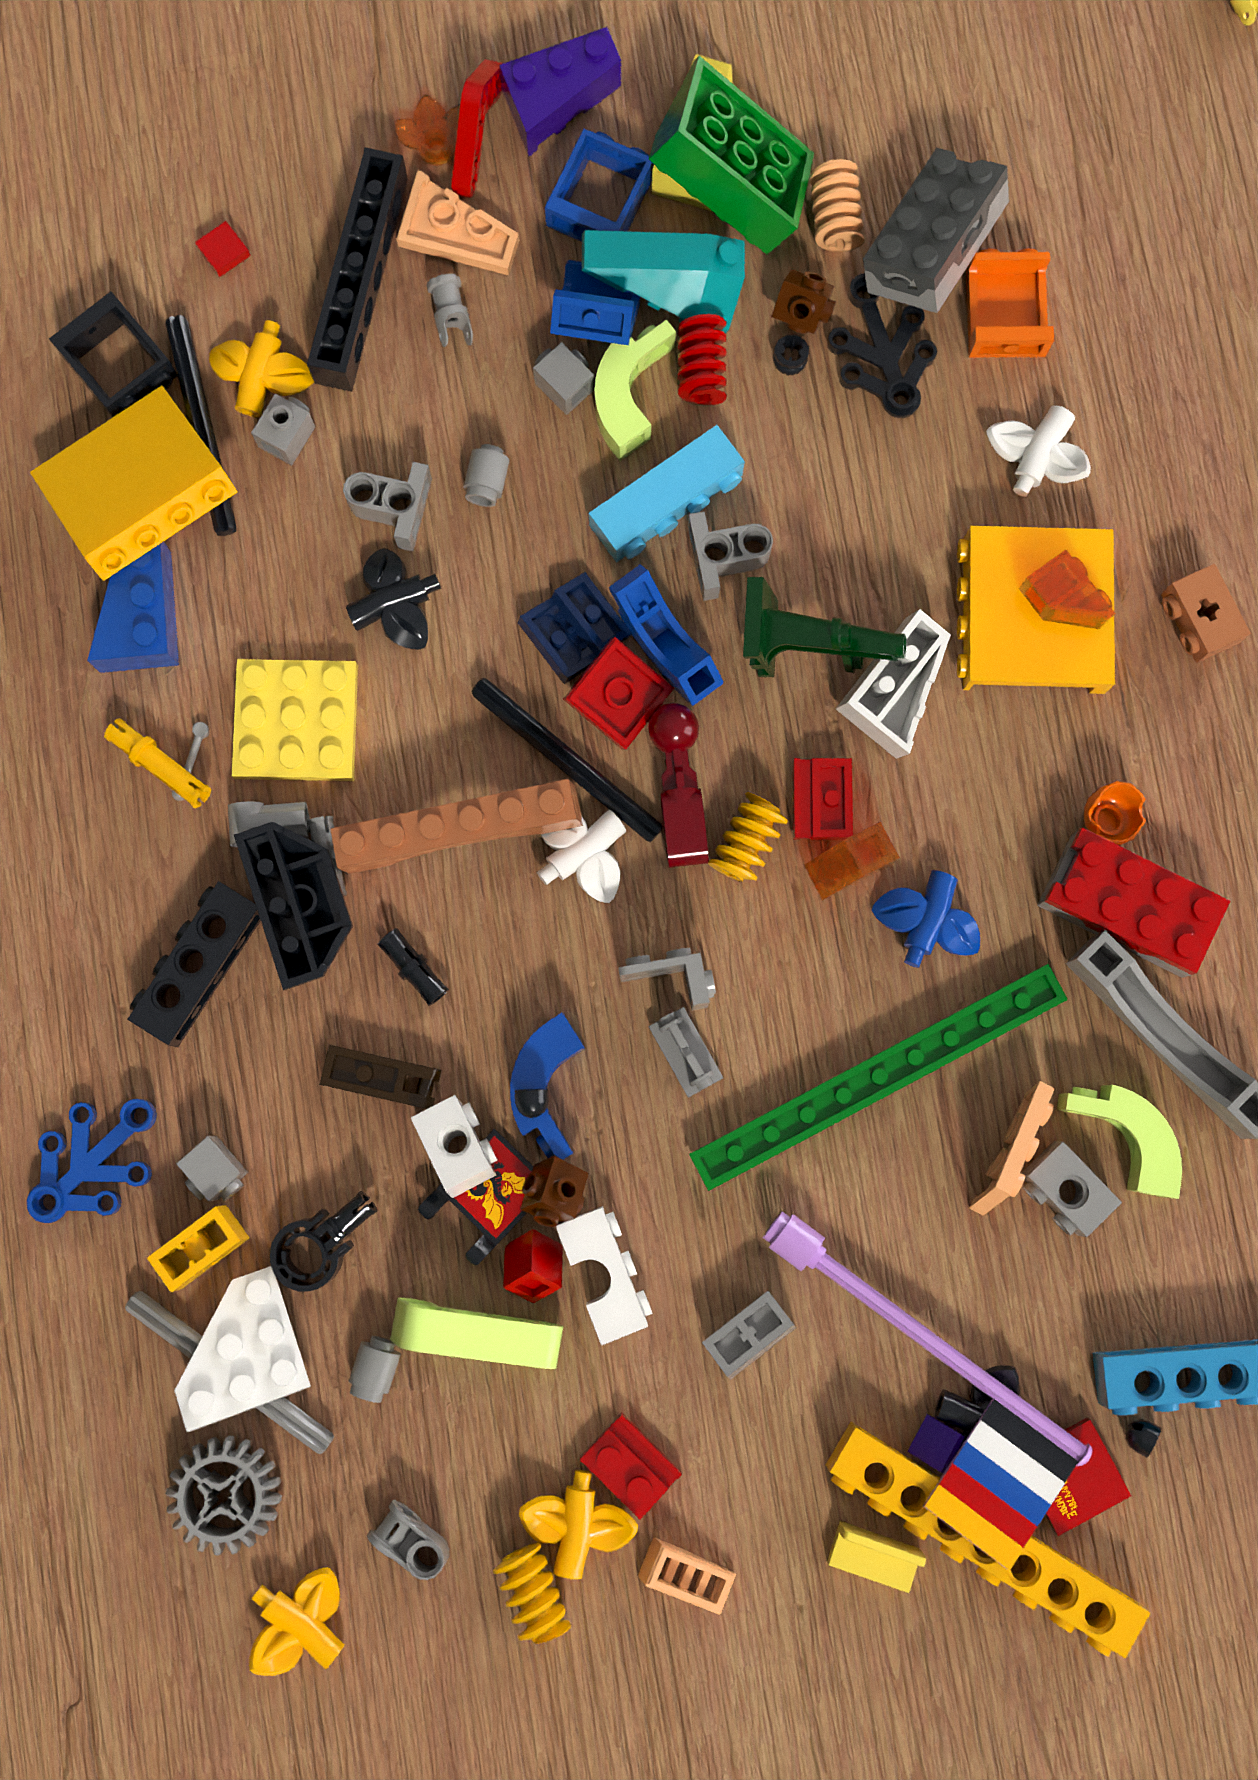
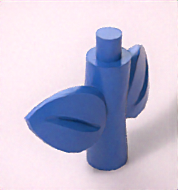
[872,870,980,968]

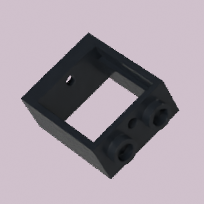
[49,291,178,418]

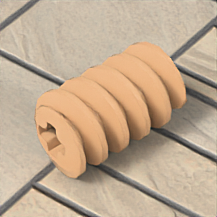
[810,159,865,252]

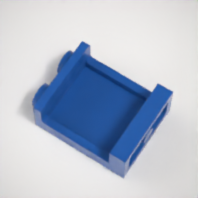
[550,260,640,346]

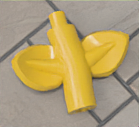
[209,320,314,418]
[519,1470,638,1579]
[249,1567,345,1676]

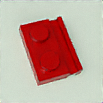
[793,758,853,840]
[580,1413,682,1520]

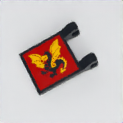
[418,1129,533,1266]

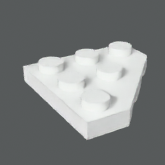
[174,1266,311,1432]

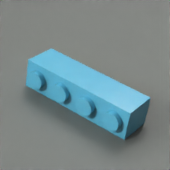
[589,425,745,563]

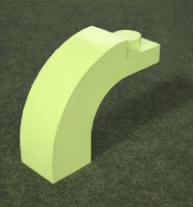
[595,320,676,461]
[1056,1085,1182,1199]

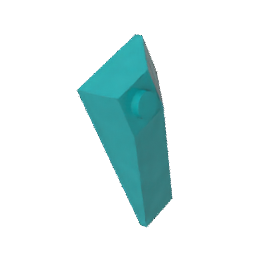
[582,230,745,333]

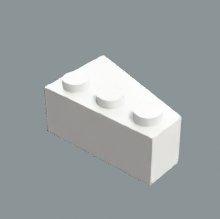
[836,609,951,759]

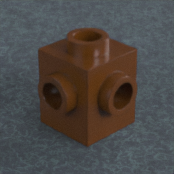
[771,269,836,334]
[520,1156,589,1227]

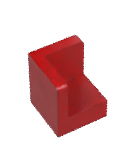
[503,1229,563,1304]

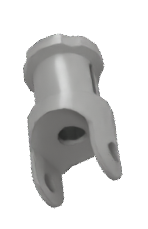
[426,274,473,347]

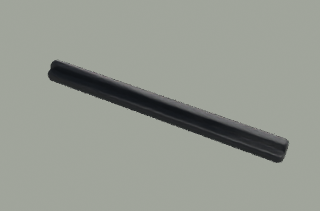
[165,315,237,536]
[471,678,663,842]

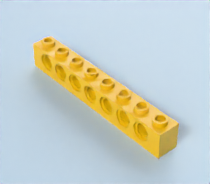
[825,1422,1150,1658]

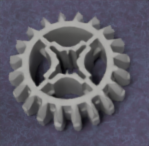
[166,1435,282,1555]

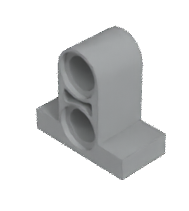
[343,462,432,552]
[688,511,773,601]

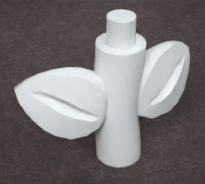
[986,406,1091,497]
[537,810,626,903]

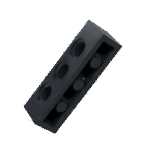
[127,881,261,1048]

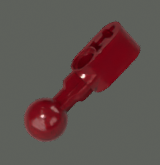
[648,703,709,868]

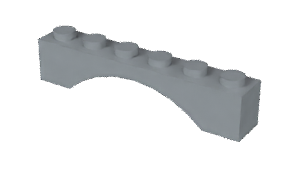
[1065,930,1258,1139]

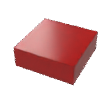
[195,221,251,277]

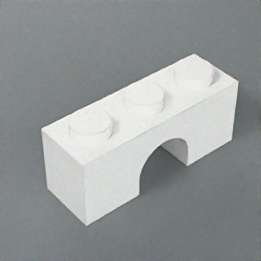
[556,1206,653,1346]

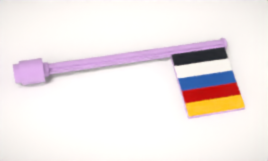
[763,1211,1092,1571]

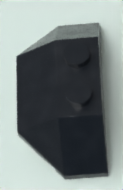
[234,822,353,990]

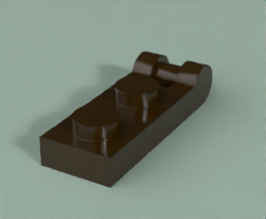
[319,1045,442,1109]

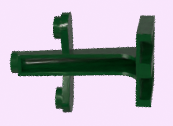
[743,577,906,677]

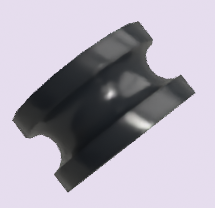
[773,335,809,375]

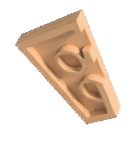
[396,170,519,276]
[969,1081,1055,1216]

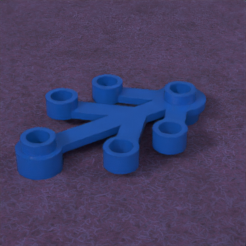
[27,1099,157,1223]

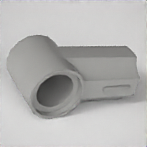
[228,801,310,847]

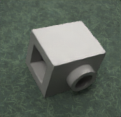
[533,342,594,415]
[251,394,315,466]
[177,1136,249,1201]

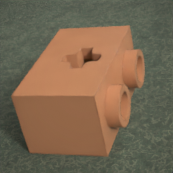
[1161,563,1251,663]

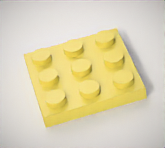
[232,659,358,781]

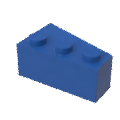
[87,542,179,673]

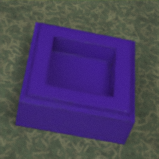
[907,1414,966,1474]

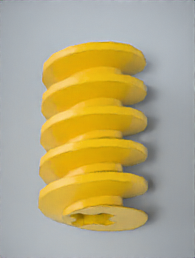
[708,792,788,882]
[493,1542,571,1644]

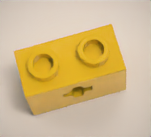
[147,1205,250,1292]

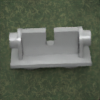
[648,1007,723,1098]

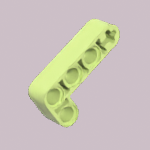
[390,1297,564,1369]

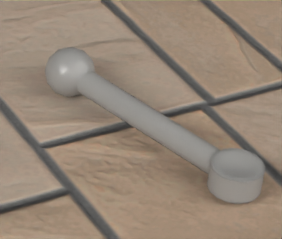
[172,722,210,801]

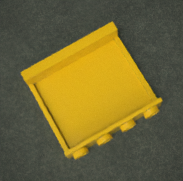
[30,385,238,581]
[957,526,1115,694]

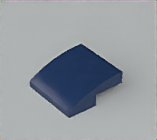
[518,572,632,684]

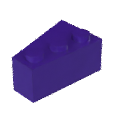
[499,27,621,156]

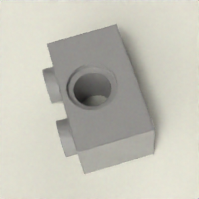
[1021,1141,1122,1237]

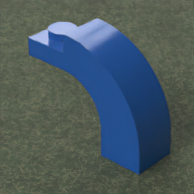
[608,564,724,706]
[510,1013,585,1160]

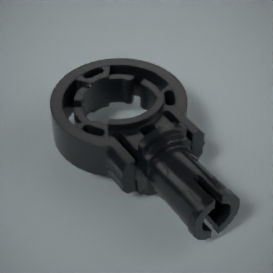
[269,1191,378,1292]

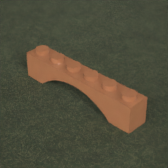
[330,779,583,874]

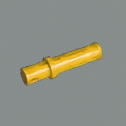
[104,718,211,808]

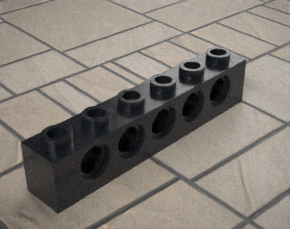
[307,147,408,392]

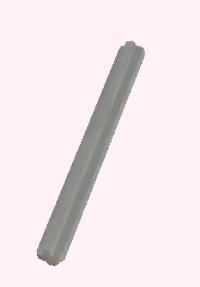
[125,1291,334,1454]

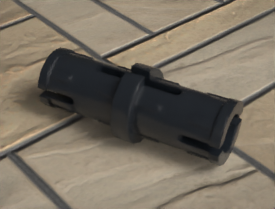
[377,928,449,1006]

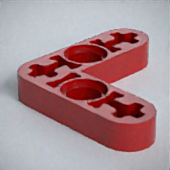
[452,59,503,198]

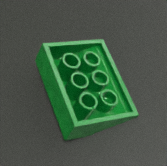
[648,55,814,254]

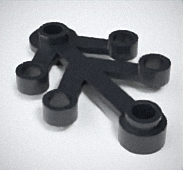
[827,273,937,418]

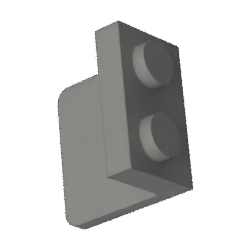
[618,948,716,1011]

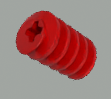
[678,314,727,405]

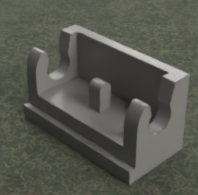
[702,1291,796,1379]

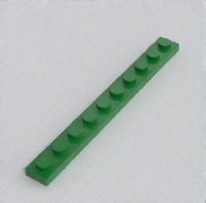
[689,964,1068,1191]

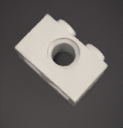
[411,1095,498,1198]

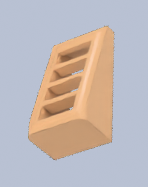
[638,1538,736,1615]

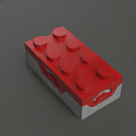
[1037,827,1231,978]

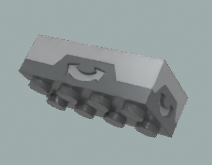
[863,148,1009,313]

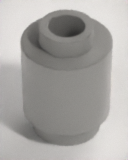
[463,444,510,507]
[349,1336,401,1403]

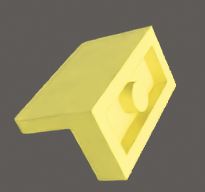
[827,1521,927,1593]

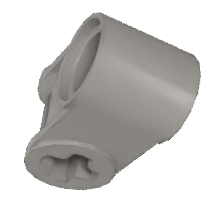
[367,1500,450,1580]

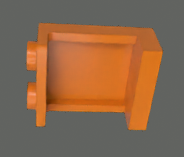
[966,248,1054,358]

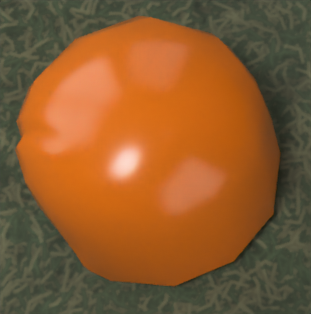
[1084,781,1146,845]

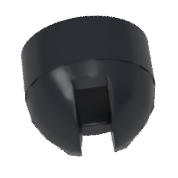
[515,1089,549,1118]
[1125,1419,1161,1458]

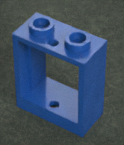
[545,128,654,242]

